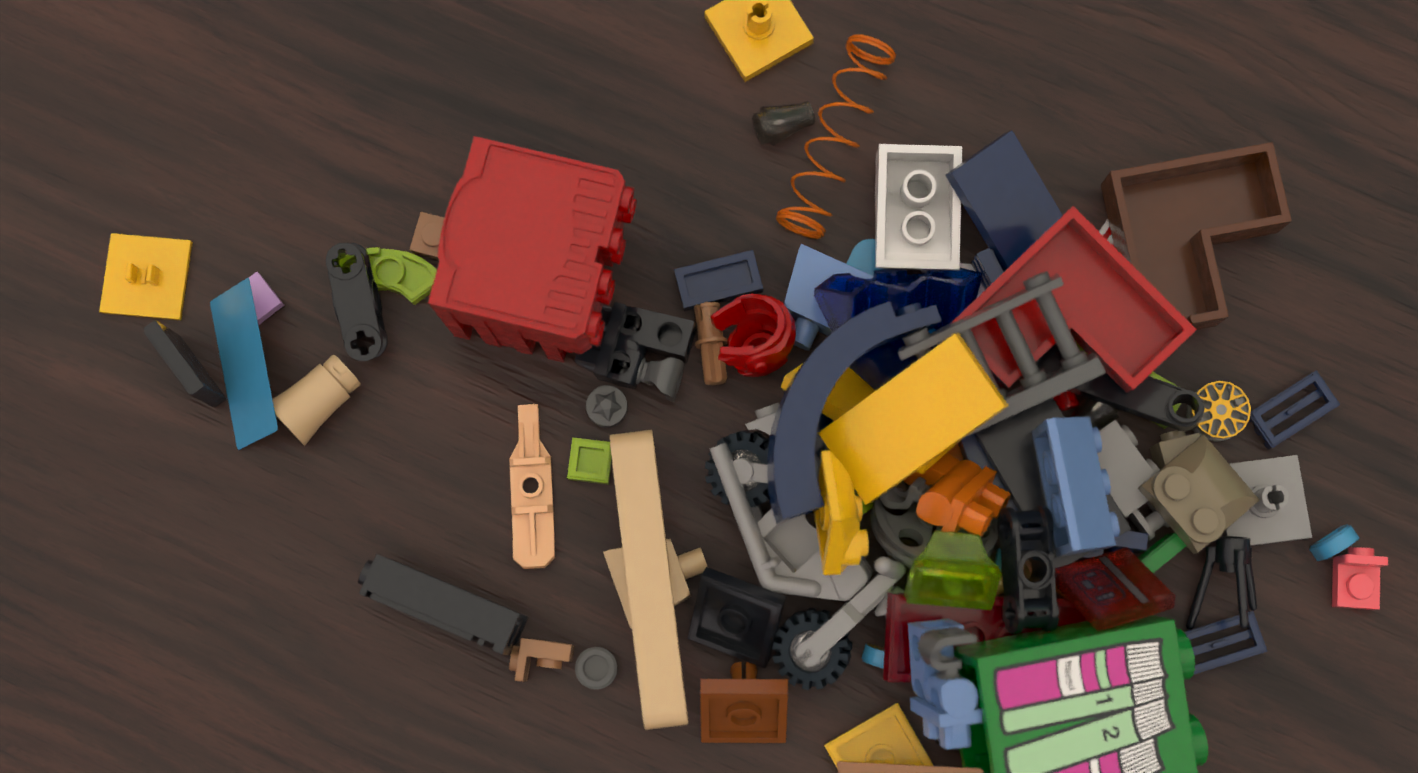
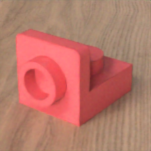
[1332,547,1388,610]

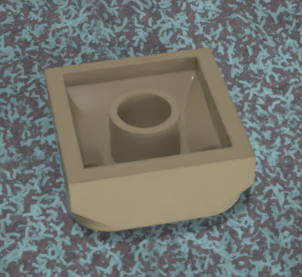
[1138,434,1260,554]

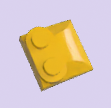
[814,451,869,575]

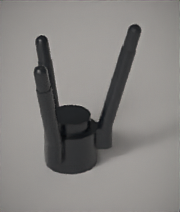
[1186,536,1257,629]

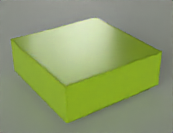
[567,437,612,485]

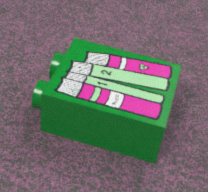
[953,612,1208,773]

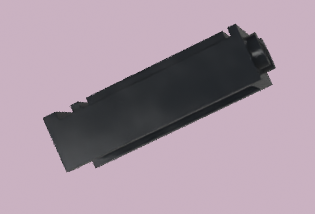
[358,554,529,656]

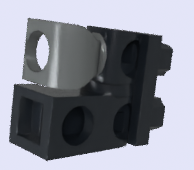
[575,302,697,402]

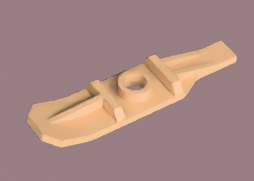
[509,404,555,569]

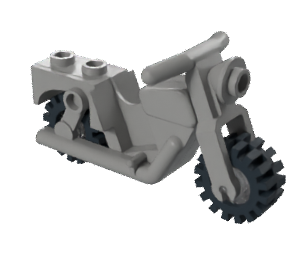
[705,403,908,690]

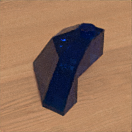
[814,268,982,390]

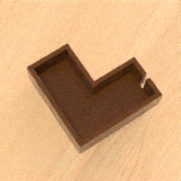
[1101,142,1292,330]

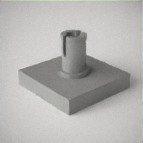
[1222,455,1312,546]

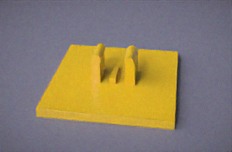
[99,233,192,320]

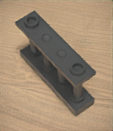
[898,271,1106,436]

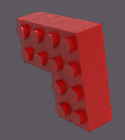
[950,206,1197,393]

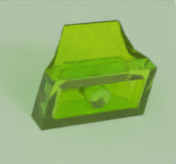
[904,531,1002,610]

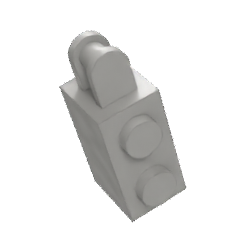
[1097,420,1170,541]

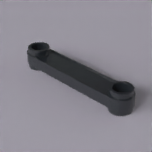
[1036,343,1204,431]

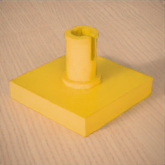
[704,0,814,82]

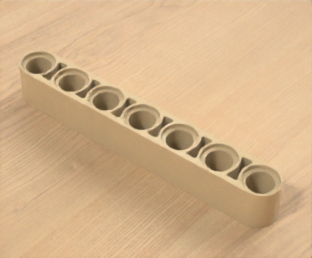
[610,429,688,730]

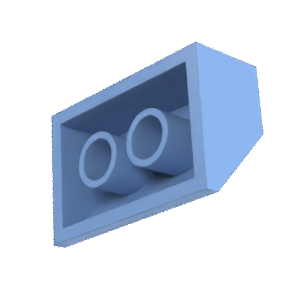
[1032,417,1120,557]

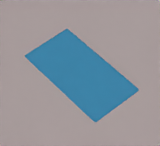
[210,278,278,450]

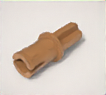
[694,302,728,386]

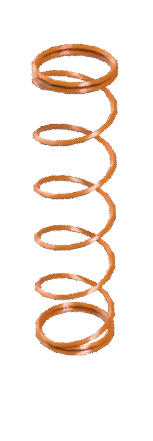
[776,34,896,239]

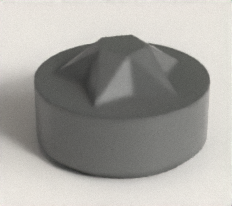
[586,385,628,428]

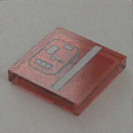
[1055,547,1176,632]

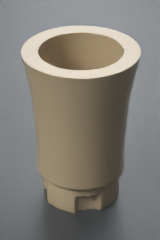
[273,355,361,446]

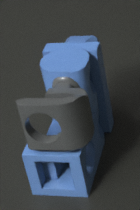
[908,619,982,749]

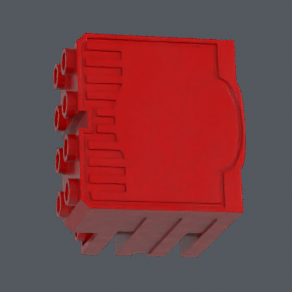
[428,136,637,363]

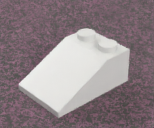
[875,144,962,271]

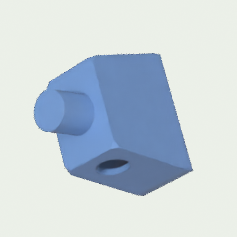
[784,244,873,350]

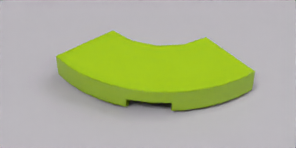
[340,247,437,305]

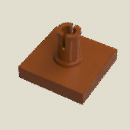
[700,662,788,743]

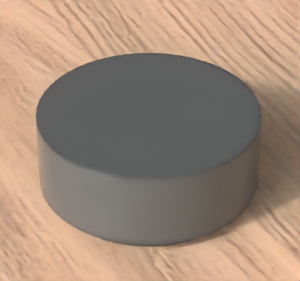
[575,647,618,689]

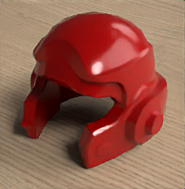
[710,294,796,377]

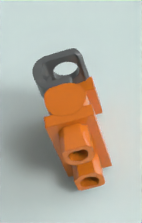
[880,453,1011,538]

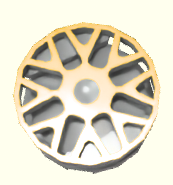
[1186,381,1251,442]

